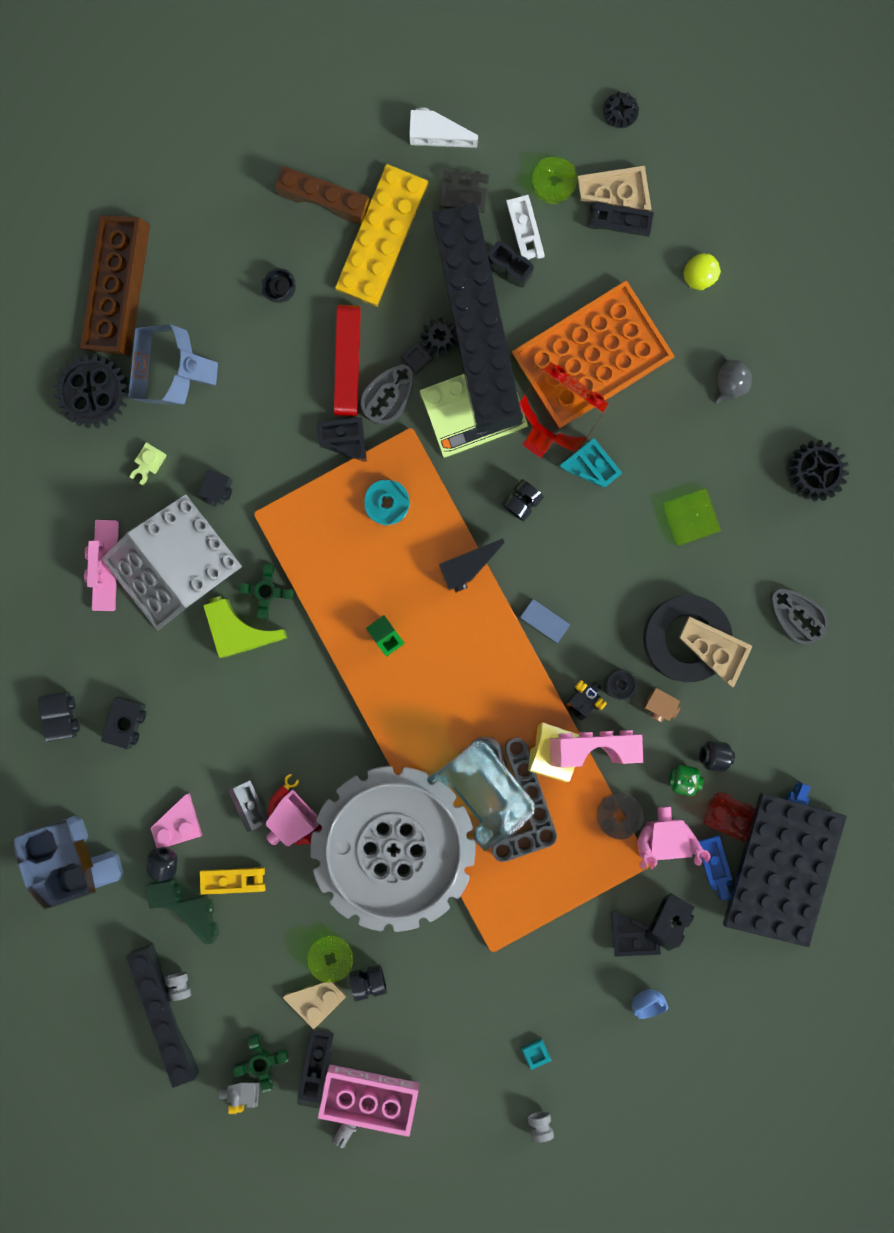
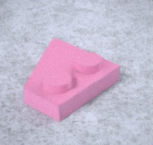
[151,793,202,848]

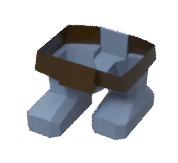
[14,815,124,909]

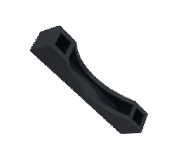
[126,943,199,1088]

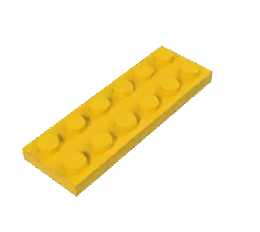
[335,164,428,307]

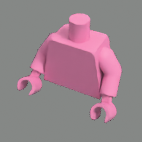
[637,807,710,869]

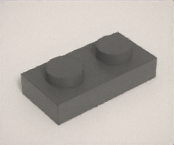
[228,781,268,832]

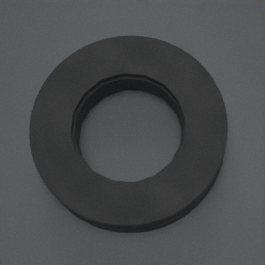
[643,595,733,682]

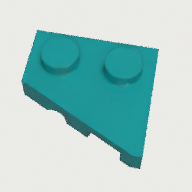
[559,438,622,488]

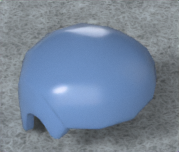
[631,989,668,1019]

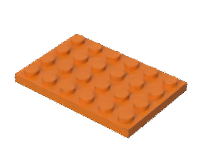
[511,280,675,429]

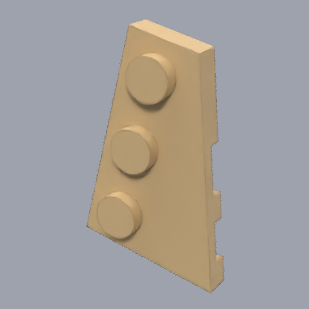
[577,166,652,212]
[679,617,753,688]

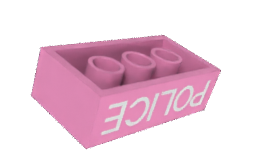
[318,1064,419,1137]

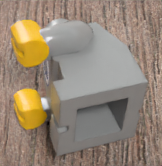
[219,1082,259,1114]

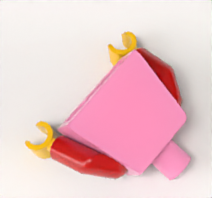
[266,774,322,846]

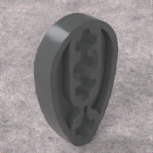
[361,365,413,425]
[770,589,828,645]

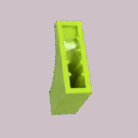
[203,596,287,658]

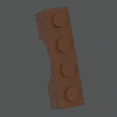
[275,166,370,225]

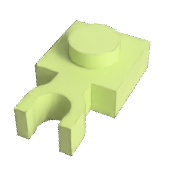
[130,442,167,486]

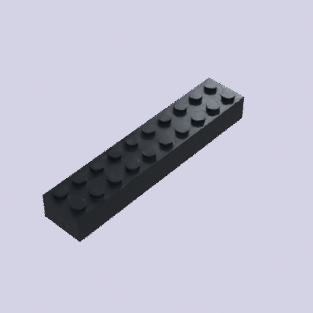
[432,203,522,434]

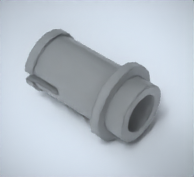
[332,1123,358,1148]

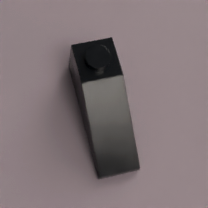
[439,538,505,593]
[297,1029,334,1109]

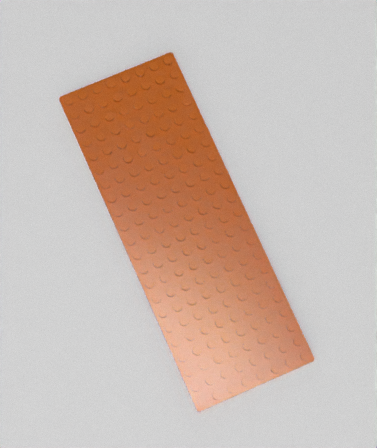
[255,428,650,952]

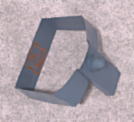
[129,324,218,404]

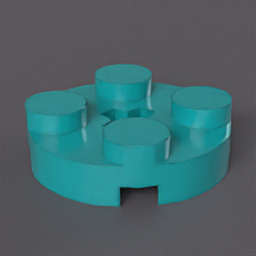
[364,480,410,526]

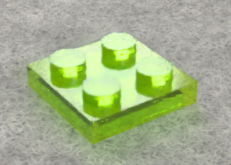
[662,489,721,546]

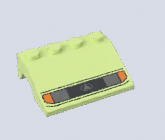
[420,374,528,458]

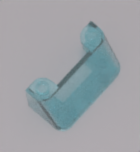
[427,741,535,851]

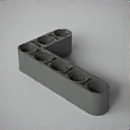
[492,737,557,862]

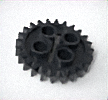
[54,354,129,429]

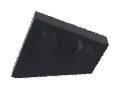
[317,417,367,462]
[611,912,661,957]

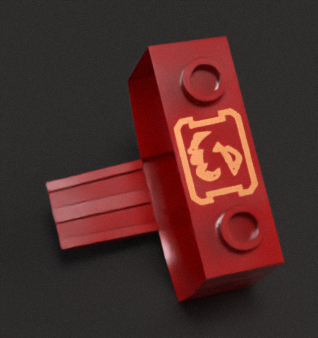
[519,362,609,458]

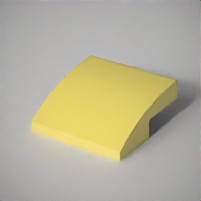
[528,723,579,782]

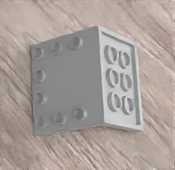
[101,494,242,631]

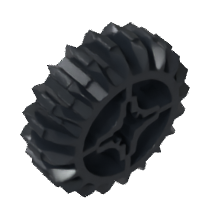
[786,440,849,502]

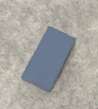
[520,599,570,643]

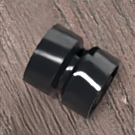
[502,479,544,522]
[604,670,637,700]
[349,964,387,1002]

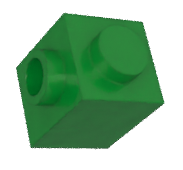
[366,615,405,657]

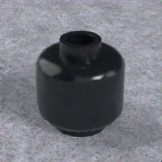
[699,741,735,772]
[147,847,178,882]

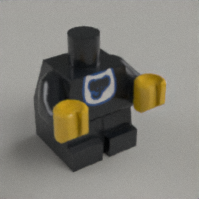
[564,680,607,721]

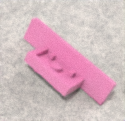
[84,520,119,611]

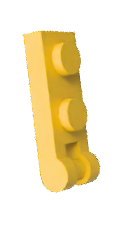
[200,867,266,894]

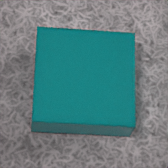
[521,1038,552,1070]

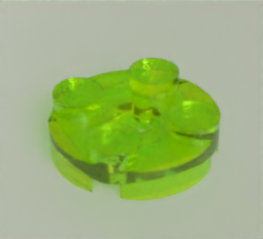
[532,157,577,204]
[307,935,353,983]

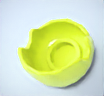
[683,253,721,290]

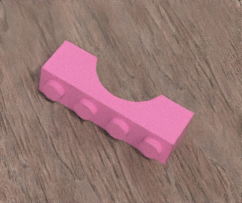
[550,730,643,767]

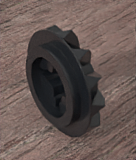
[603,91,639,128]

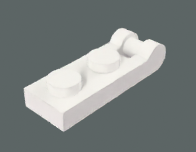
[506,195,544,260]

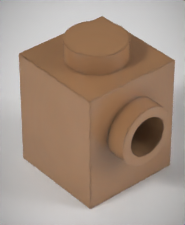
[643,687,681,723]

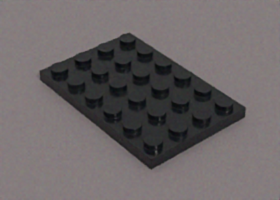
[722,792,847,947]

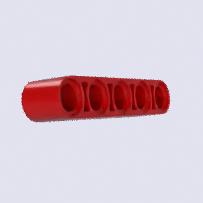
[334,305,361,416]

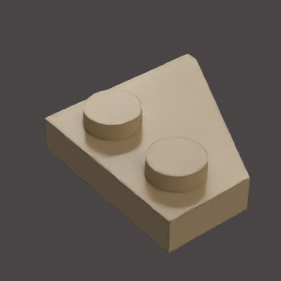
[283,979,347,1029]

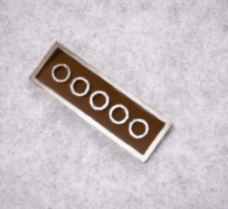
[80,215,150,357]

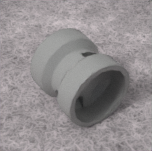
[164,972,191,1001]
[528,1111,554,1143]

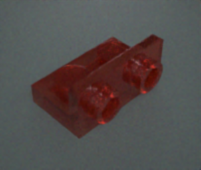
[702,792,755,842]

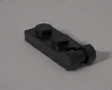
[587,203,654,237]

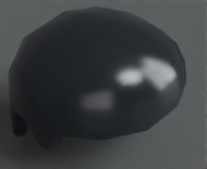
[261,268,296,303]

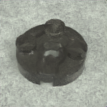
[597,792,643,839]

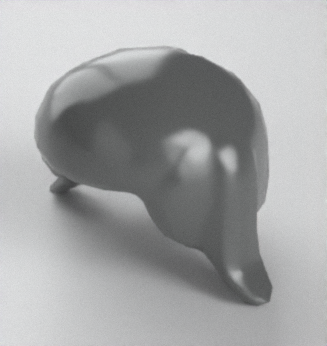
[716,355,752,404]

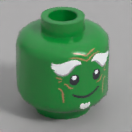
[668,764,704,797]

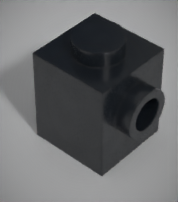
[199,470,233,507]

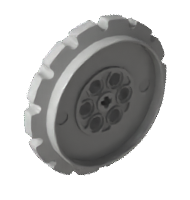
[311,766,475,932]

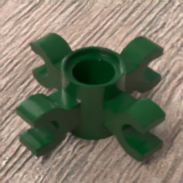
[237,563,294,619]
[232,1033,289,1093]

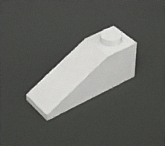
[410,108,478,148]

